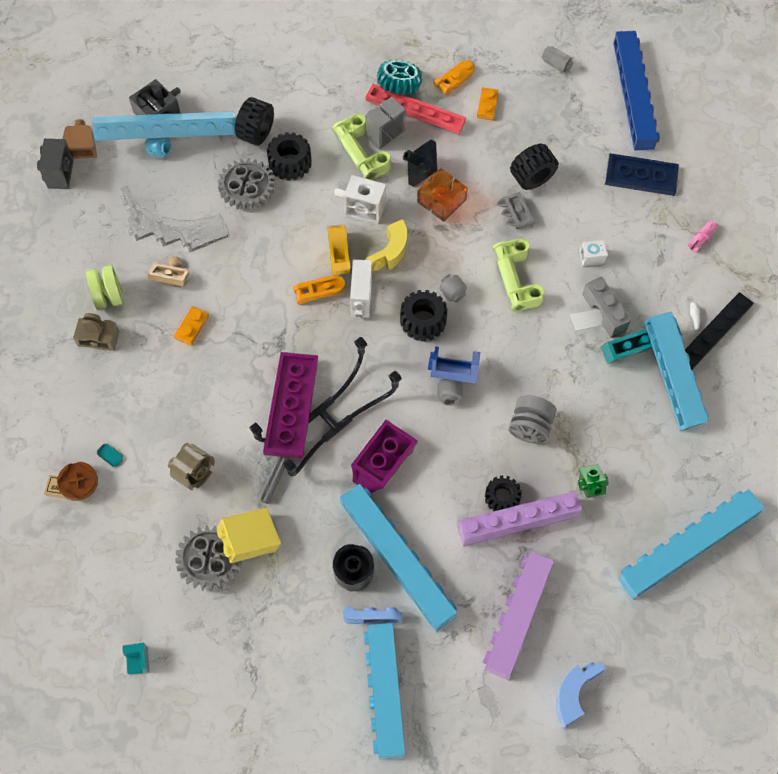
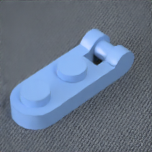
[343,606,402,624]

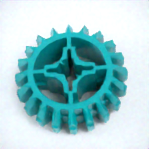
[377,59,422,96]

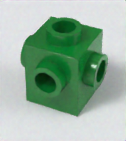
[578,464,609,498]

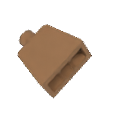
[62,119,97,159]

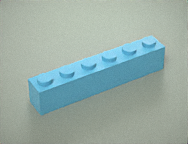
[644,311,709,430]
[364,623,405,760]

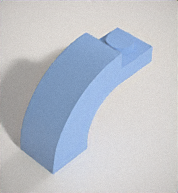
[556,662,606,728]

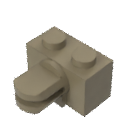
[73,313,120,351]

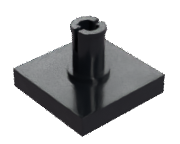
[403,139,438,187]

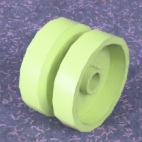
[86,264,123,310]

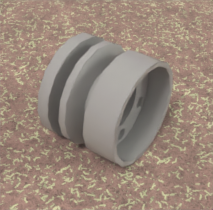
[508,395,557,444]

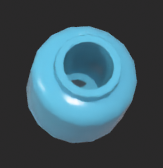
[145,138,172,158]

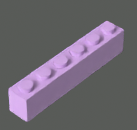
[458,491,582,546]
[483,552,554,680]

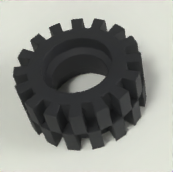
[485,475,522,512]

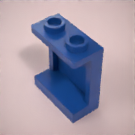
[428,346,481,384]

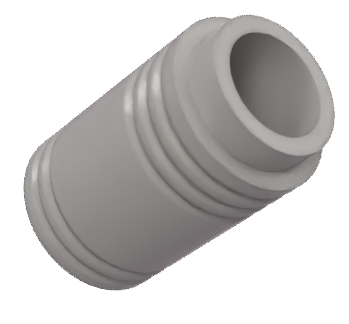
[542,46,573,72]

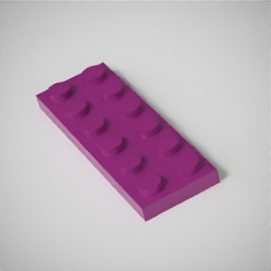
[263,352,318,459]

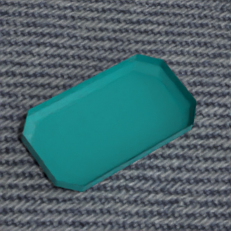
[97,444,123,467]

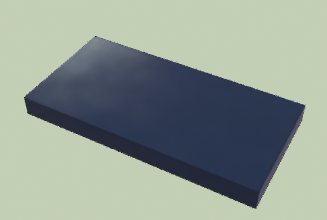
[605,153,679,196]

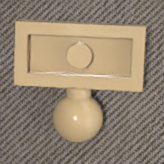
[148,256,189,287]

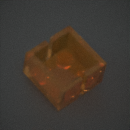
[417,168,468,222]

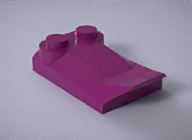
[351,420,418,494]

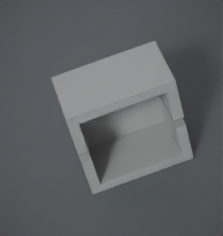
[365,97,406,149]

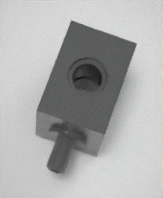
[129,79,181,115]

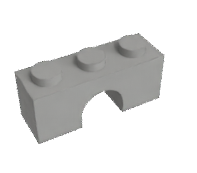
[582,276,631,338]

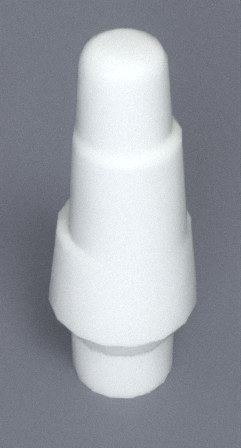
[689,303,701,330]

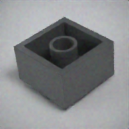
[37,138,74,189]

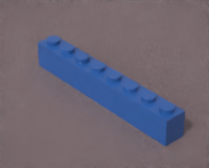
[613,31,660,150]

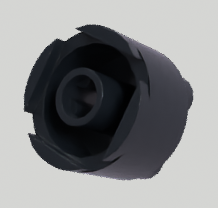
[332,544,374,591]

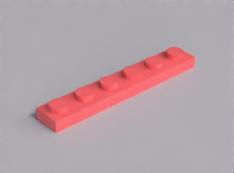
[366,84,466,134]

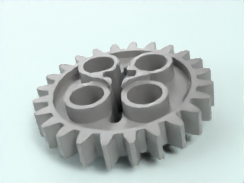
[218,158,275,210]
[175,525,242,591]

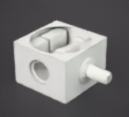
[334,175,386,224]

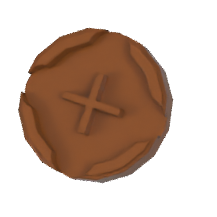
[57,462,98,501]

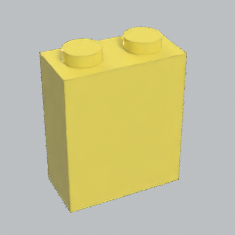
[217,508,281,563]

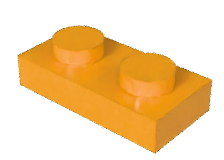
[477,87,499,121]
[174,306,209,346]

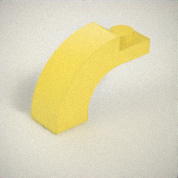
[366,219,407,271]

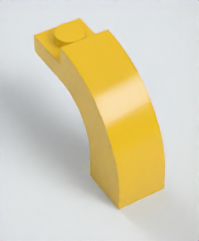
[327,224,351,275]

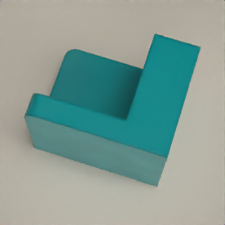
[122,643,149,675]

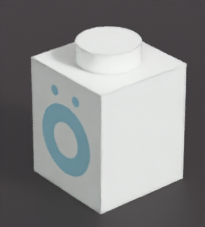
[579,240,609,267]

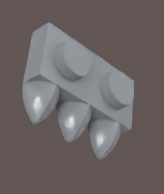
[497,192,534,229]

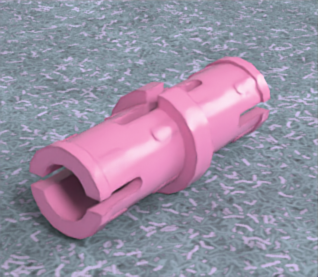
[688,220,718,252]

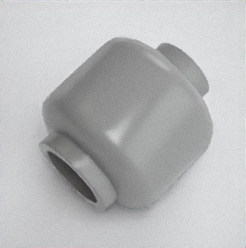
[440,274,467,302]
[437,379,463,406]

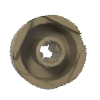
[168,443,215,491]

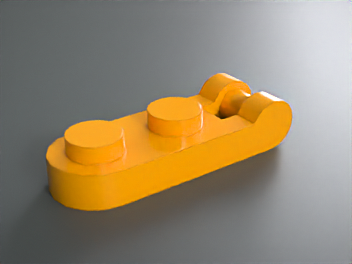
[433,60,475,95]
[293,275,345,305]

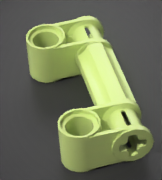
[333,114,391,180]
[493,238,544,312]

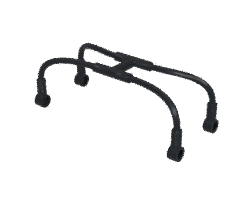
[249,337,402,477]

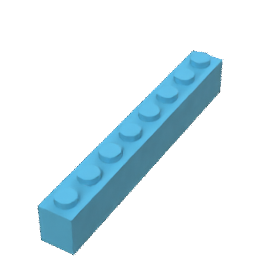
[92,111,236,141]
[340,484,457,632]
[618,489,765,600]

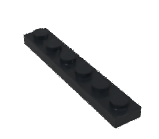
[685,292,754,370]

